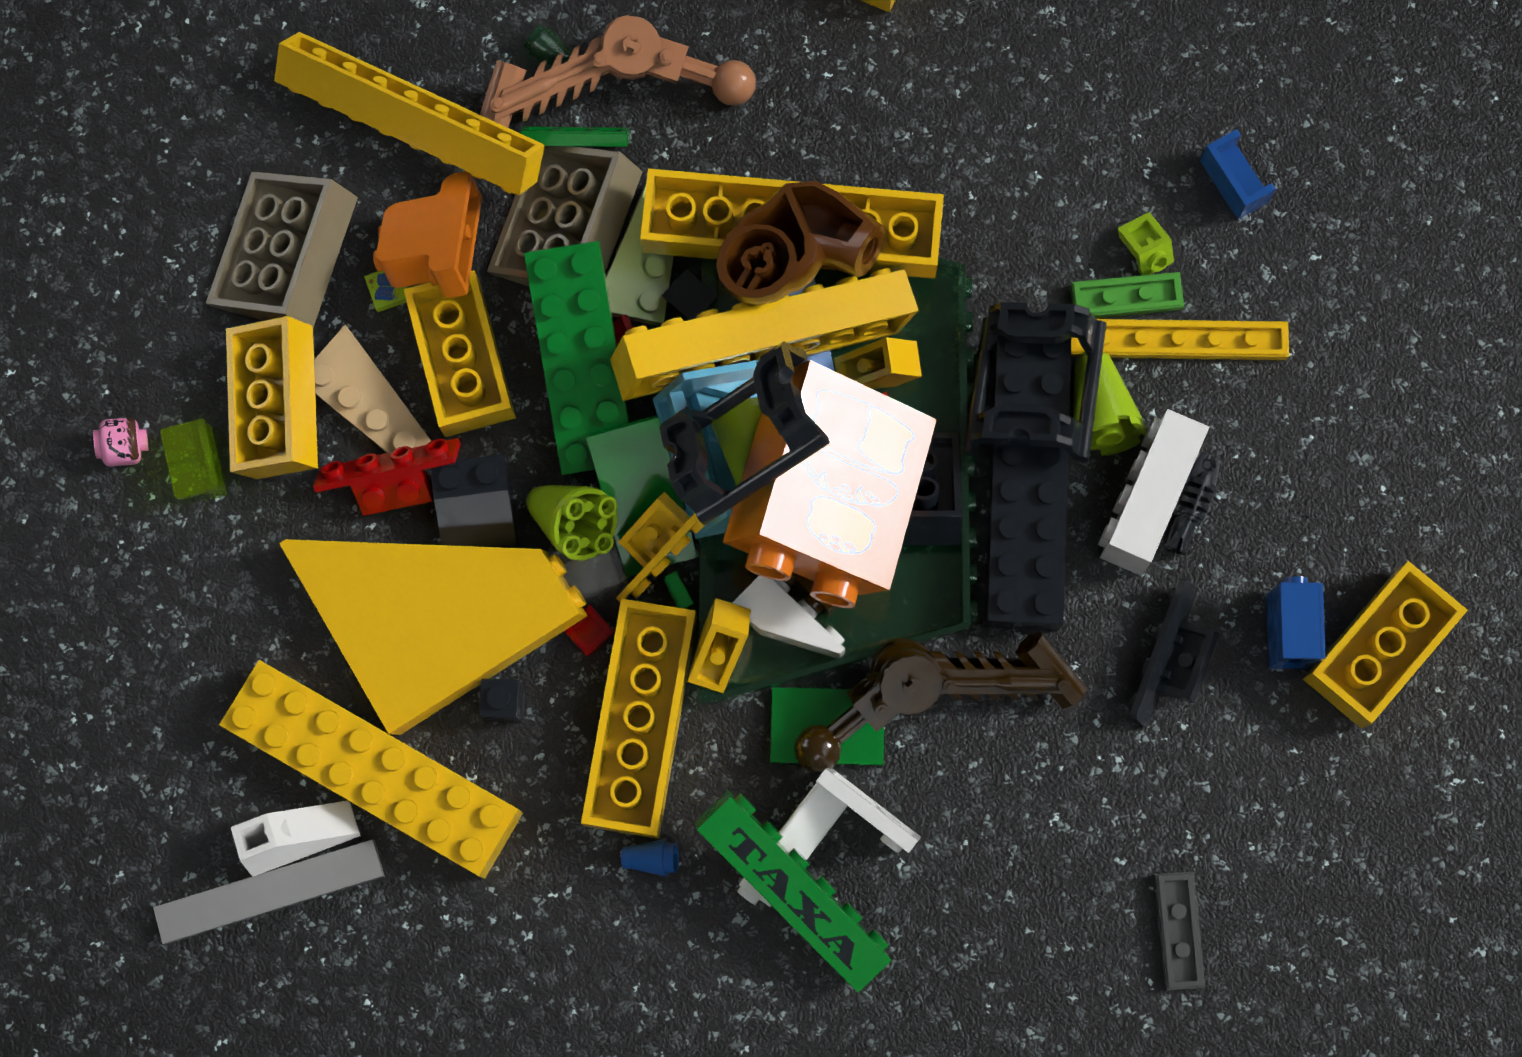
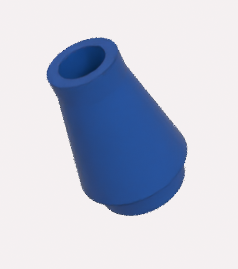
[621,838,679,877]

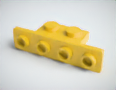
[616,492,705,603]

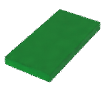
[586,415,697,577]

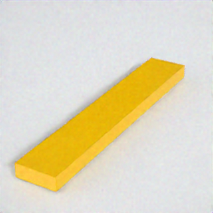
[1071,319,1289,360]

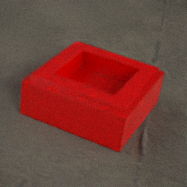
[564,604,615,658]

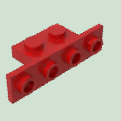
[313,438,461,516]

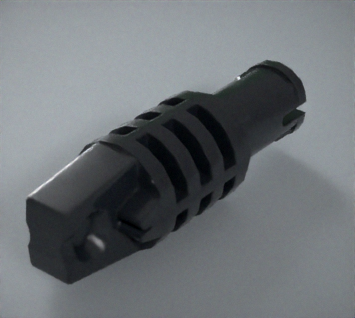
[1163,452,1221,555]

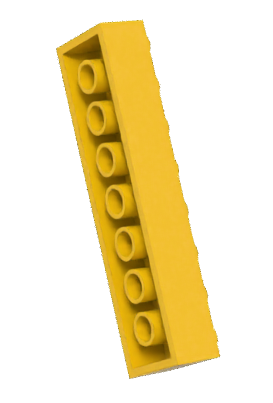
[640,168,944,279]
[610,268,919,401]
[219,660,523,879]

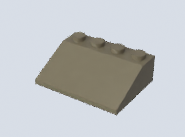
[487,146,643,286]
[206,172,358,328]

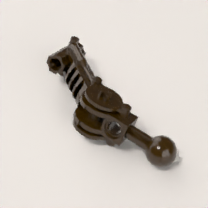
[794,631,1088,772]

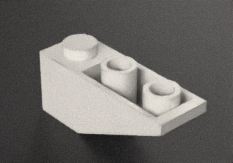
[733,576,845,659]
[231,800,361,877]

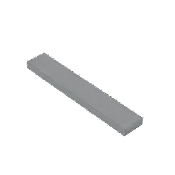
[153,839,385,944]

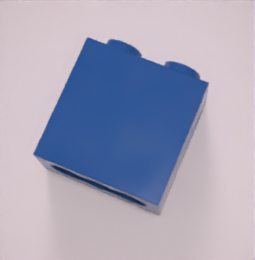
[1266,576,1325,669]

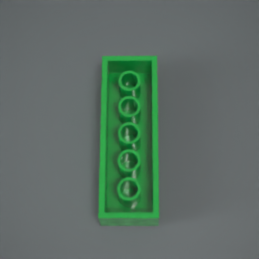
[524,240,630,475]

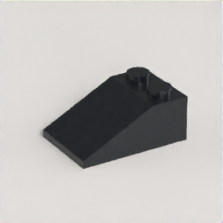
[902,432,963,545]
[431,454,519,548]

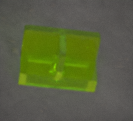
[160,418,227,500]

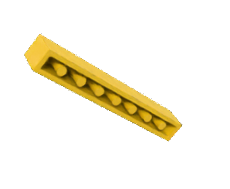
[274,32,545,196]

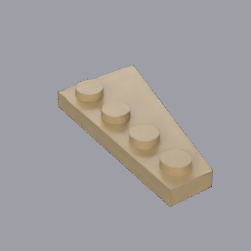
[314,324,431,453]

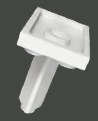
[737,768,921,907]

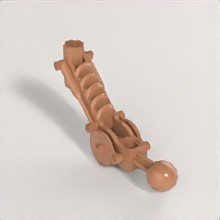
[480,15,756,128]

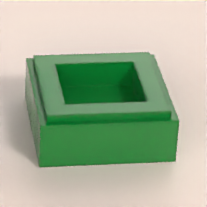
[664,571,695,610]

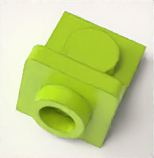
[1118,212,1174,276]

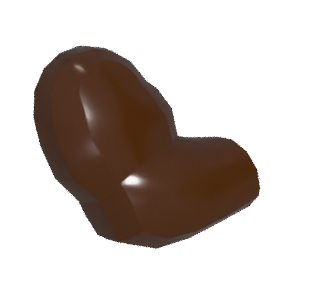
[716,181,885,305]

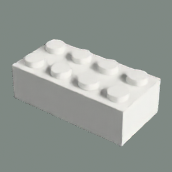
[1098,409,1209,576]

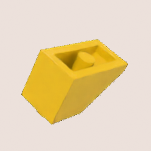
[834,337,922,390]
[687,598,751,693]

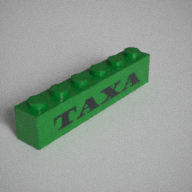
[695,790,892,993]

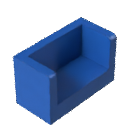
[1200,129,1276,220]

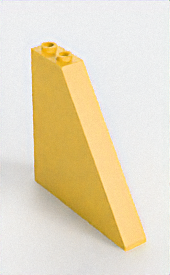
[279,539,587,735]

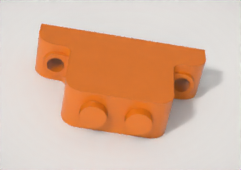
[373,171,482,298]

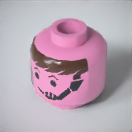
[93,418,149,467]

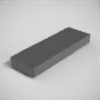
[1154,872,1206,990]

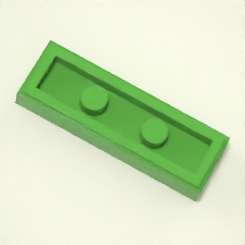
[1070,272,1184,318]

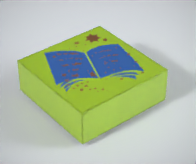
[364,271,407,312]

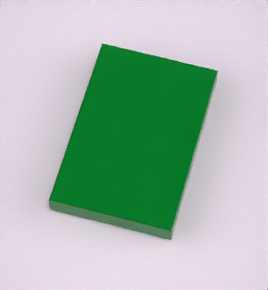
[770,687,884,766]

